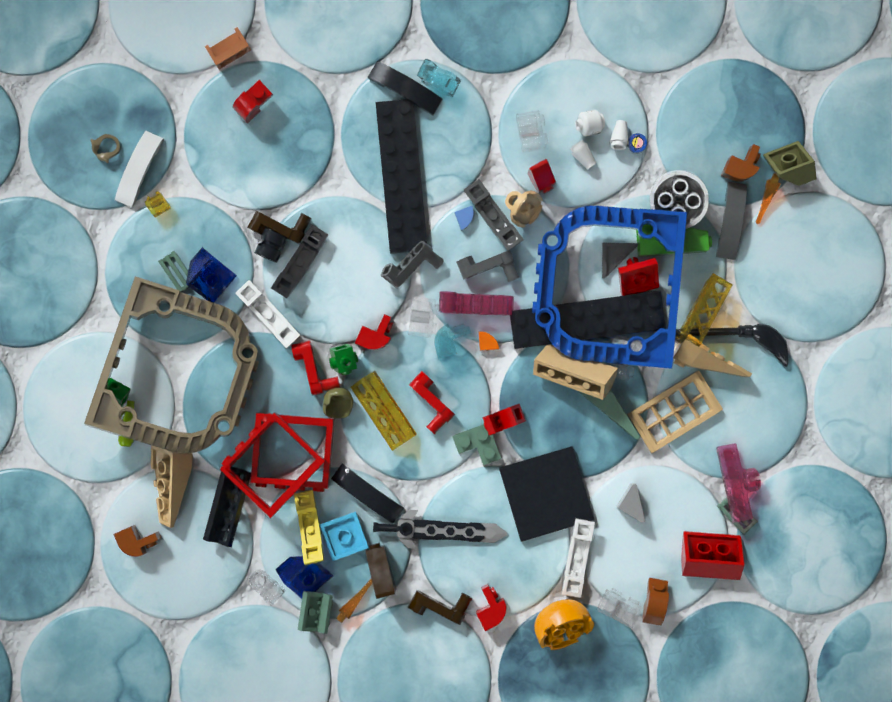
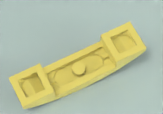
[294,490,324,565]

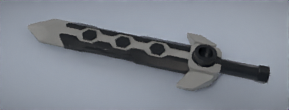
[373,510,507,549]

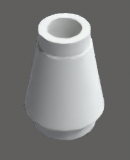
[610,120,629,150]
[570,140,596,169]

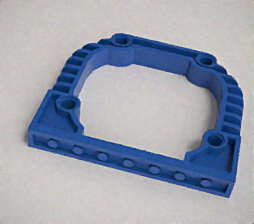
[532,206,687,369]

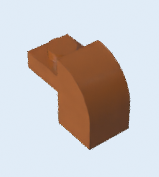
[721,144,761,182]
[113,525,161,557]
[642,578,669,626]

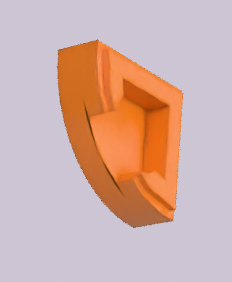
[478,331,499,351]

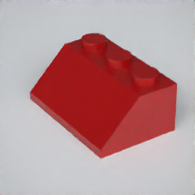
[681,531,745,580]

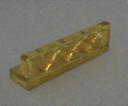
[675,273,733,347]
[350,371,417,451]

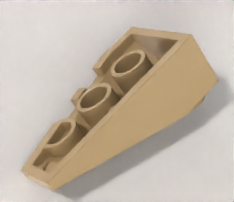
[673,336,752,377]
[151,445,193,528]

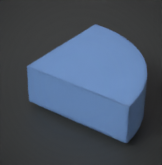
[454,206,474,231]

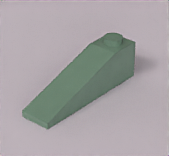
[578,390,640,440]

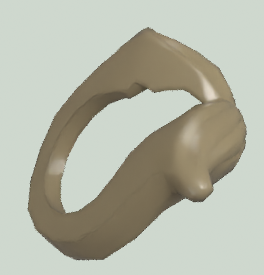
[90,134,120,163]

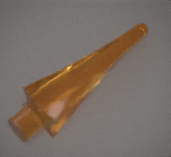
[756,173,781,224]
[336,579,372,623]

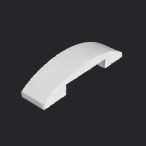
[115,131,164,208]
[236,280,301,348]
[562,518,595,598]

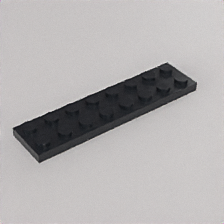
[375,99,427,254]
[509,291,666,349]

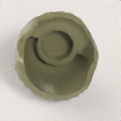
[323,388,353,419]

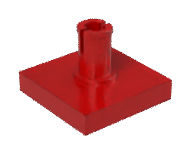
[618,257,659,296]

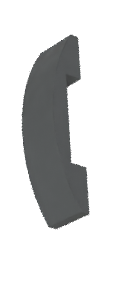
[464,179,524,251]
[716,182,747,260]

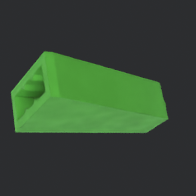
[636,224,712,257]

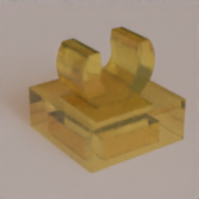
[145,191,171,217]

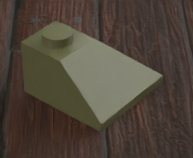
[763,141,817,186]

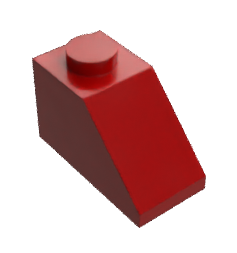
[527,159,556,194]

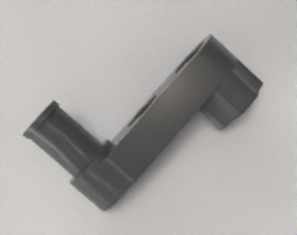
[381,241,444,288]
[456,250,519,282]

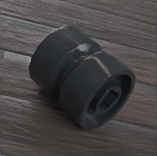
[254,228,288,263]

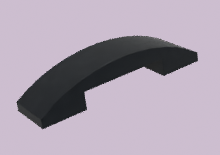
[368,61,443,115]
[271,224,328,298]
[331,463,404,523]

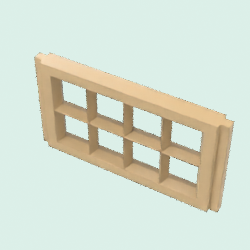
[627,370,723,453]

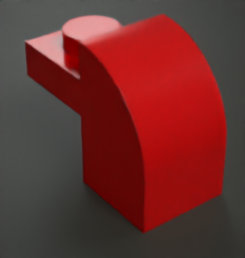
[232,80,273,123]
[355,314,393,350]
[482,404,526,436]
[476,584,506,631]

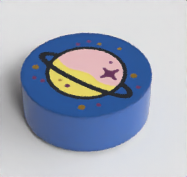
[627,133,647,153]

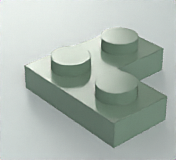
[452,424,501,465]

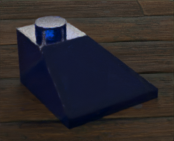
[186,247,237,303]
[275,556,333,599]

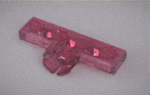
[716,443,761,523]

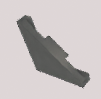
[602,243,638,278]

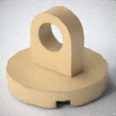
[505,190,543,228]

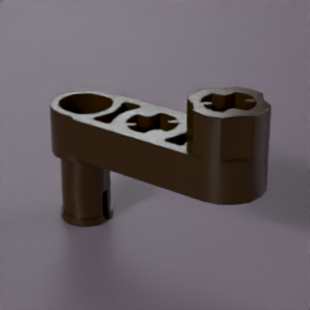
[247,211,312,245]
[408,590,473,625]

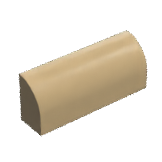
[533,344,618,400]

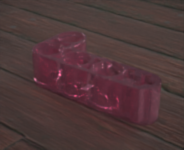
[439,291,514,316]

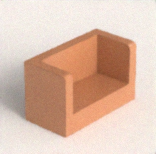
[205,27,251,70]

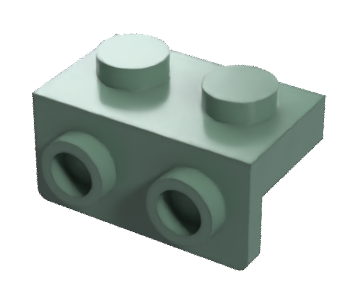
[298,591,333,634]

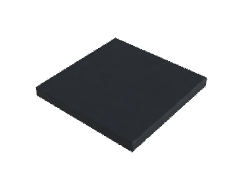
[499,446,594,542]

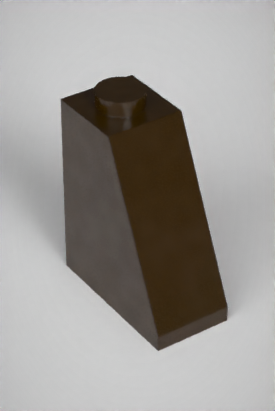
[365,543,397,599]

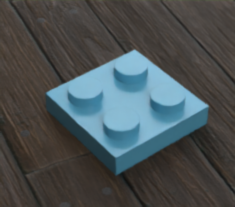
[320,511,369,561]

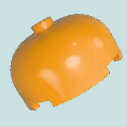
[534,599,594,650]

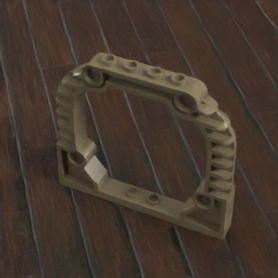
[84,276,259,454]

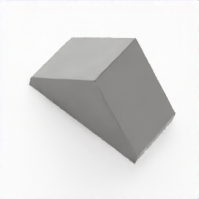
[616,483,645,522]

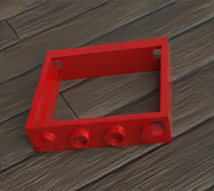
[220,412,326,518]
[250,413,335,492]

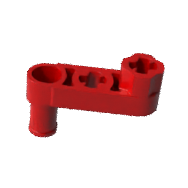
[291,340,340,396]
[409,371,455,434]

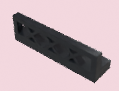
[203,467,251,547]

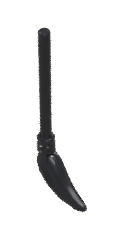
[653,324,788,367]

